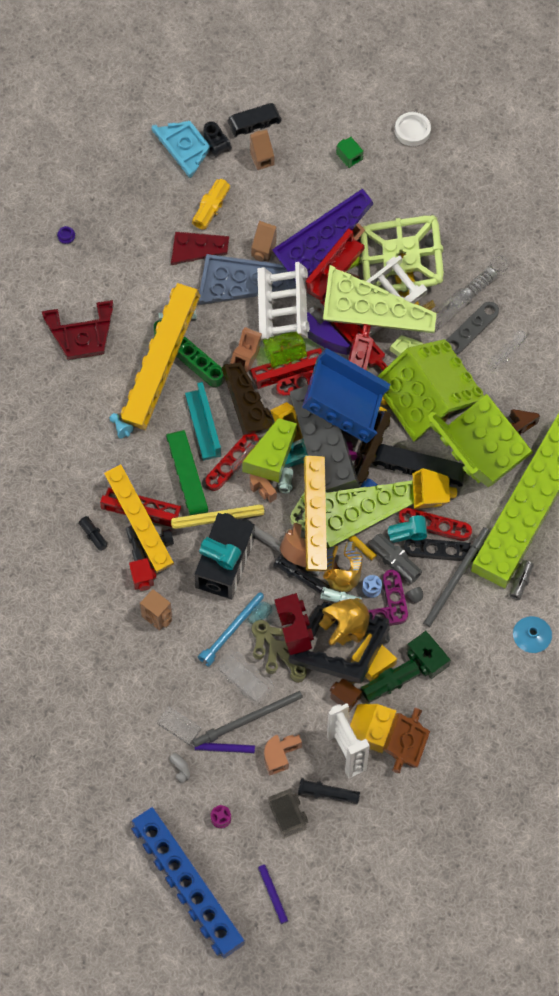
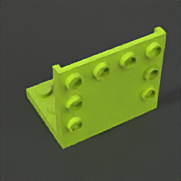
[377,339,484,442]
[427,394,533,487]

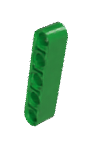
[153,320,224,388]
[166,430,208,516]

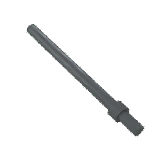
[423,527,490,627]
[192,691,303,747]

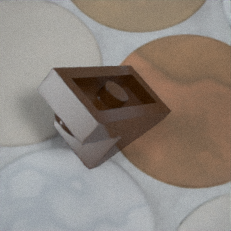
[509,409,540,435]

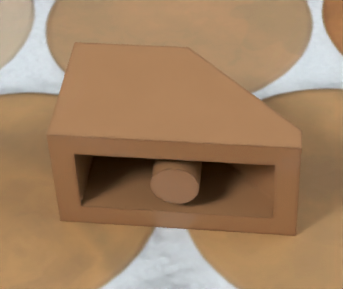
[251,221,277,262]

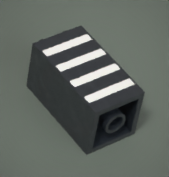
[194,513,255,600]

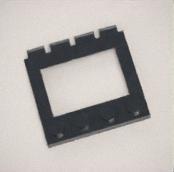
[288,601,390,684]

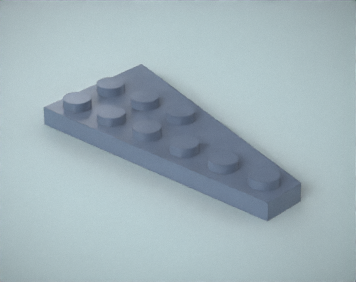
[198,254,307,305]

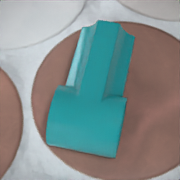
[388,515,427,543]
[199,537,242,570]

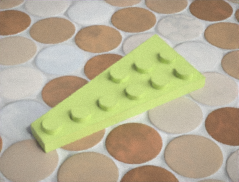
[323,265,437,333]

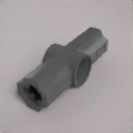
[369,533,422,584]

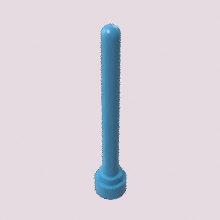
[198,592,264,667]

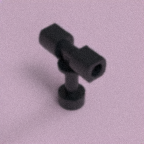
[126,526,174,561]

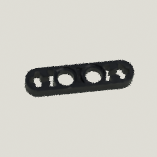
[404,539,479,562]

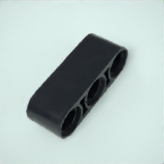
[227,103,282,137]

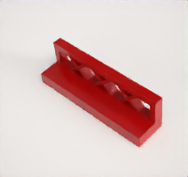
[306,228,365,301]
[250,348,322,389]
[100,487,181,527]

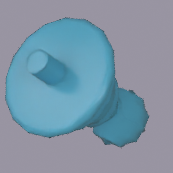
[109,413,134,439]

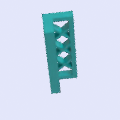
[185,382,221,461]

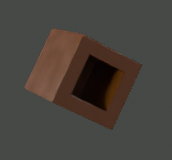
[330,678,362,712]

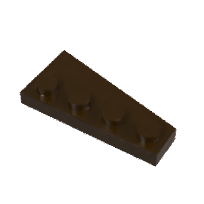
[222,363,275,435]
[354,411,391,483]

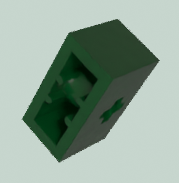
[406,631,451,679]

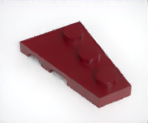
[171,232,229,266]

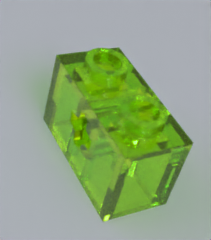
[263,331,307,368]

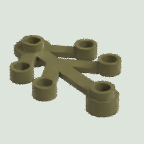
[251,620,307,683]

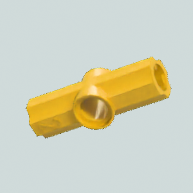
[192,179,230,230]

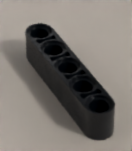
[372,444,466,487]

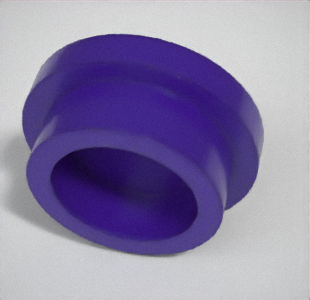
[57,226,75,244]

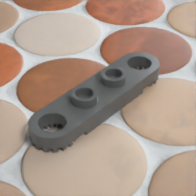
[446,302,499,355]

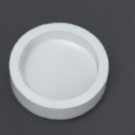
[395,112,431,146]

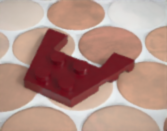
[41,300,114,360]

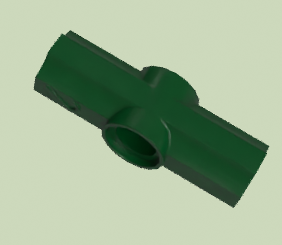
[361,659,420,703]

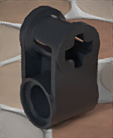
[203,121,232,157]

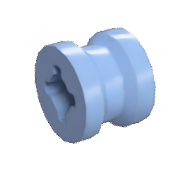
[362,575,382,598]

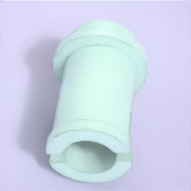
[278,468,293,493]

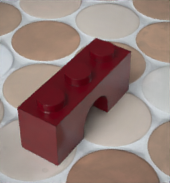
[274,593,314,655]

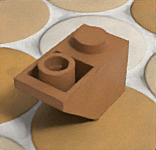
[250,129,274,170]

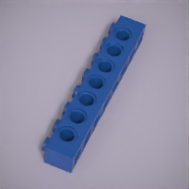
[131,807,245,958]

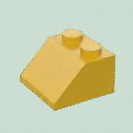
[350,704,397,753]

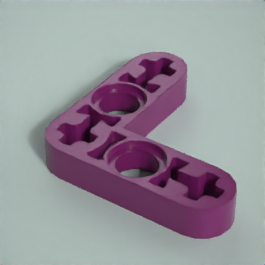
[368,570,408,626]

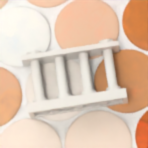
[366,256,427,337]
[257,262,310,344]
[327,703,370,779]

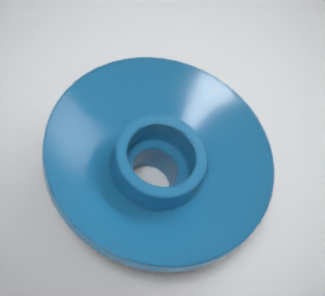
[513,616,552,653]

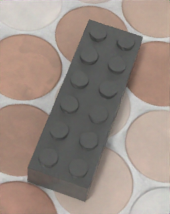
[290,385,360,493]

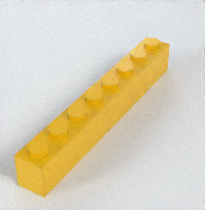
[121,283,201,431]

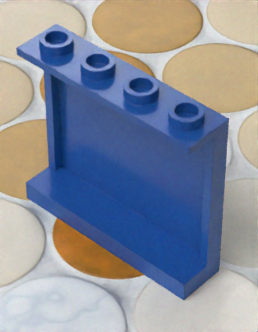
[302,348,390,443]

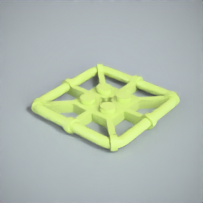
[360,215,444,292]

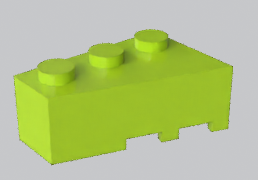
[242,418,297,483]

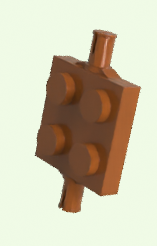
[383,708,430,773]

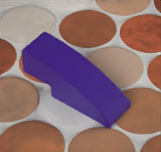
[307,312,350,355]

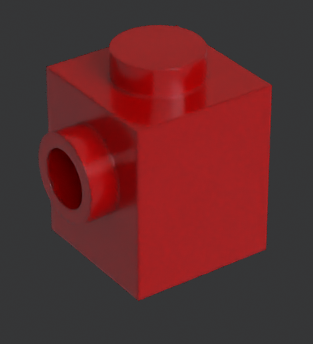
[129,558,157,591]

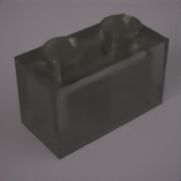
[268,788,309,839]

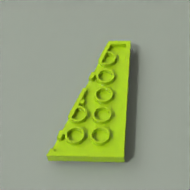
[301,480,414,548]

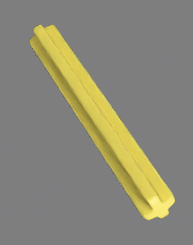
[171,505,264,529]

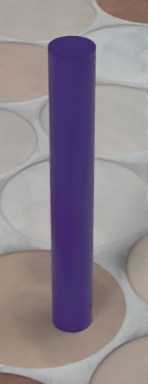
[194,743,255,753]
[258,864,289,925]

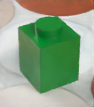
[336,136,364,168]

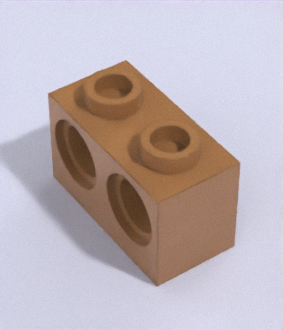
[140,589,172,631]

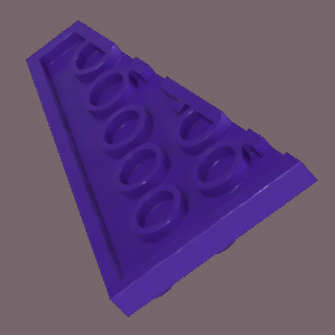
[272,188,373,282]

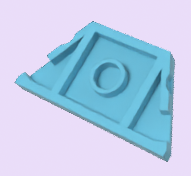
[152,121,210,178]

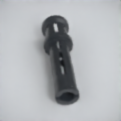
[273,553,330,594]
[298,777,360,805]

